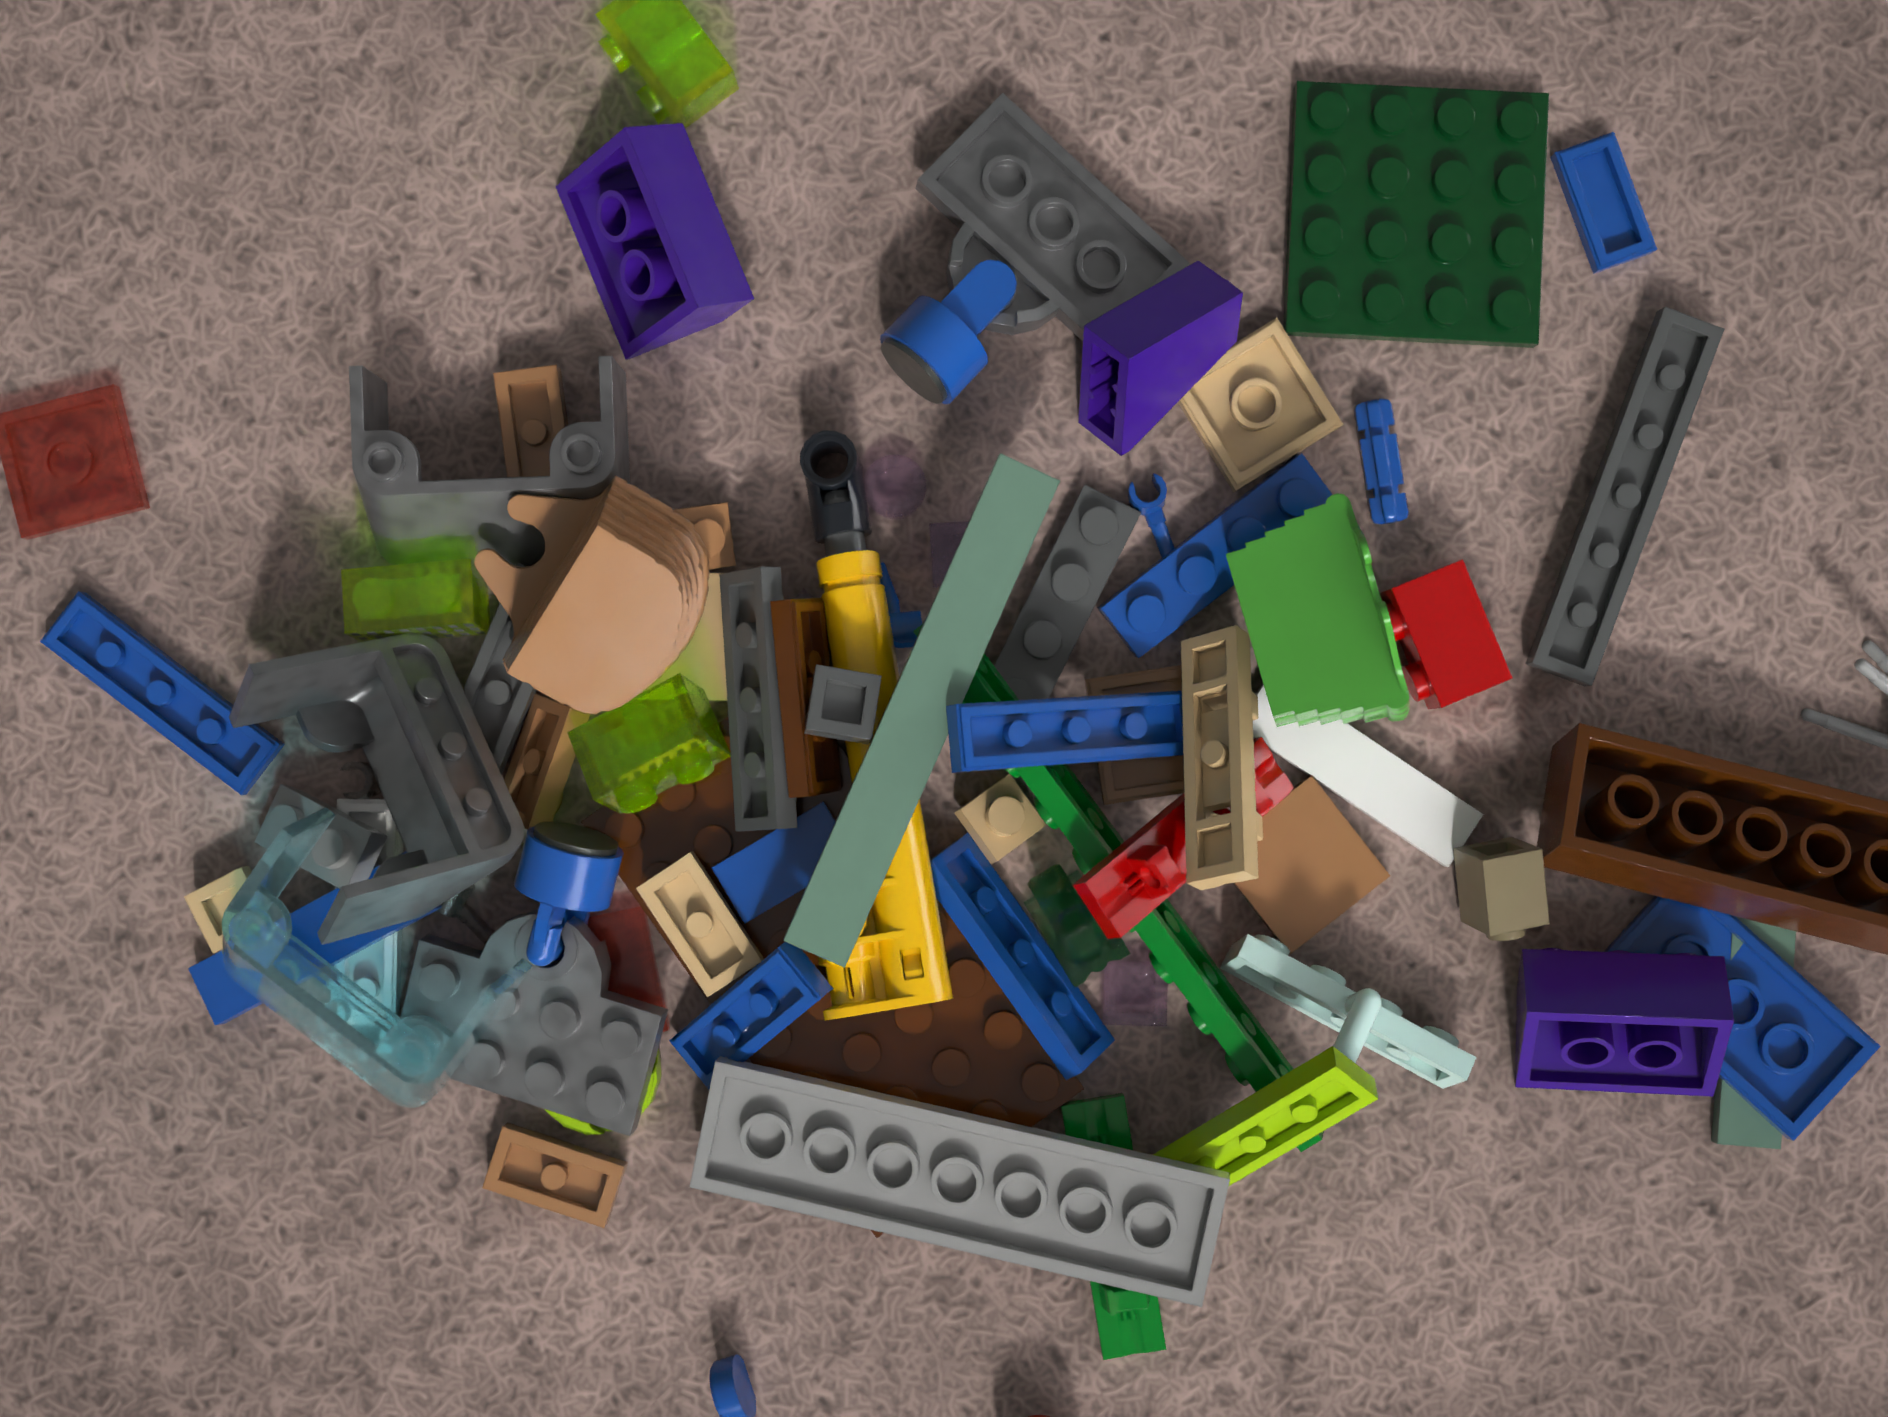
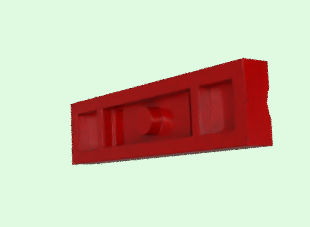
[1073,737,1295,939]

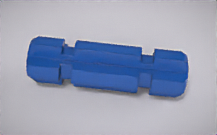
[1354,399,1409,525]

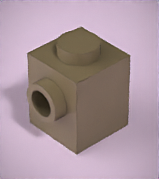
[1453,837,1550,941]

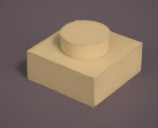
[955,774,1046,864]
[184,866,277,954]

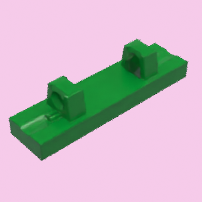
[1061,1093,1166,1360]

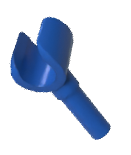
[1128,474,1174,558]
[880,562,922,648]

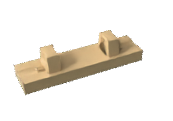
[1181,625,1263,890]

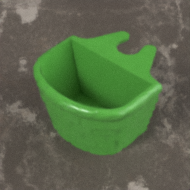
[1226,493,1410,727]

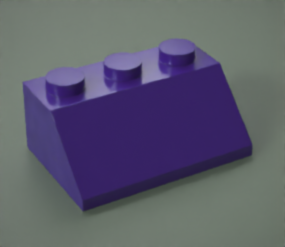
[555,123,754,360]
[1515,948,1734,1097]

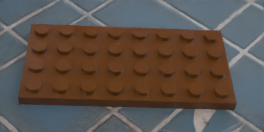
[581,717,1084,1238]

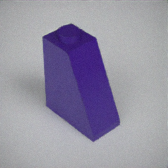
[1078,261,1243,456]

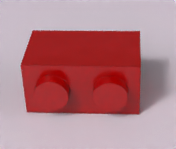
[1380,559,1513,709]

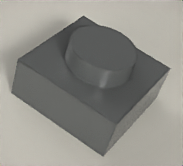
[804,664,882,745]

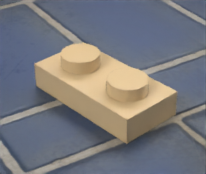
[636,851,764,997]

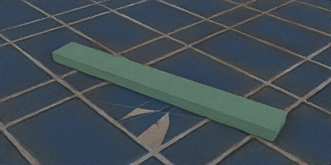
[783,453,1060,968]

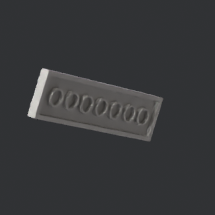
[690,1056,1230,1307]

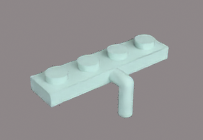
[1220,934,1477,1089]

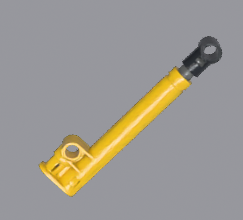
[800,430,953,1021]

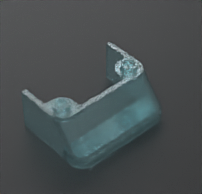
[222,807,533,1108]

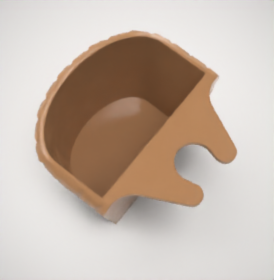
[474,475,709,715]

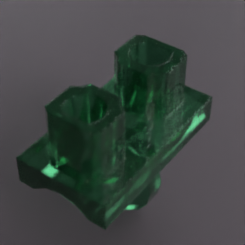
[1024,864,1131,987]

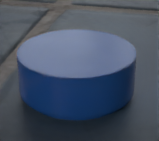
[709,1354,756,1417]

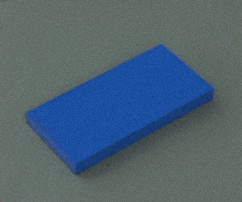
[1604,896,1881,1141]

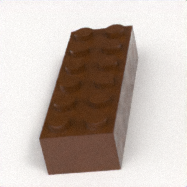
[1537,723,1888,955]

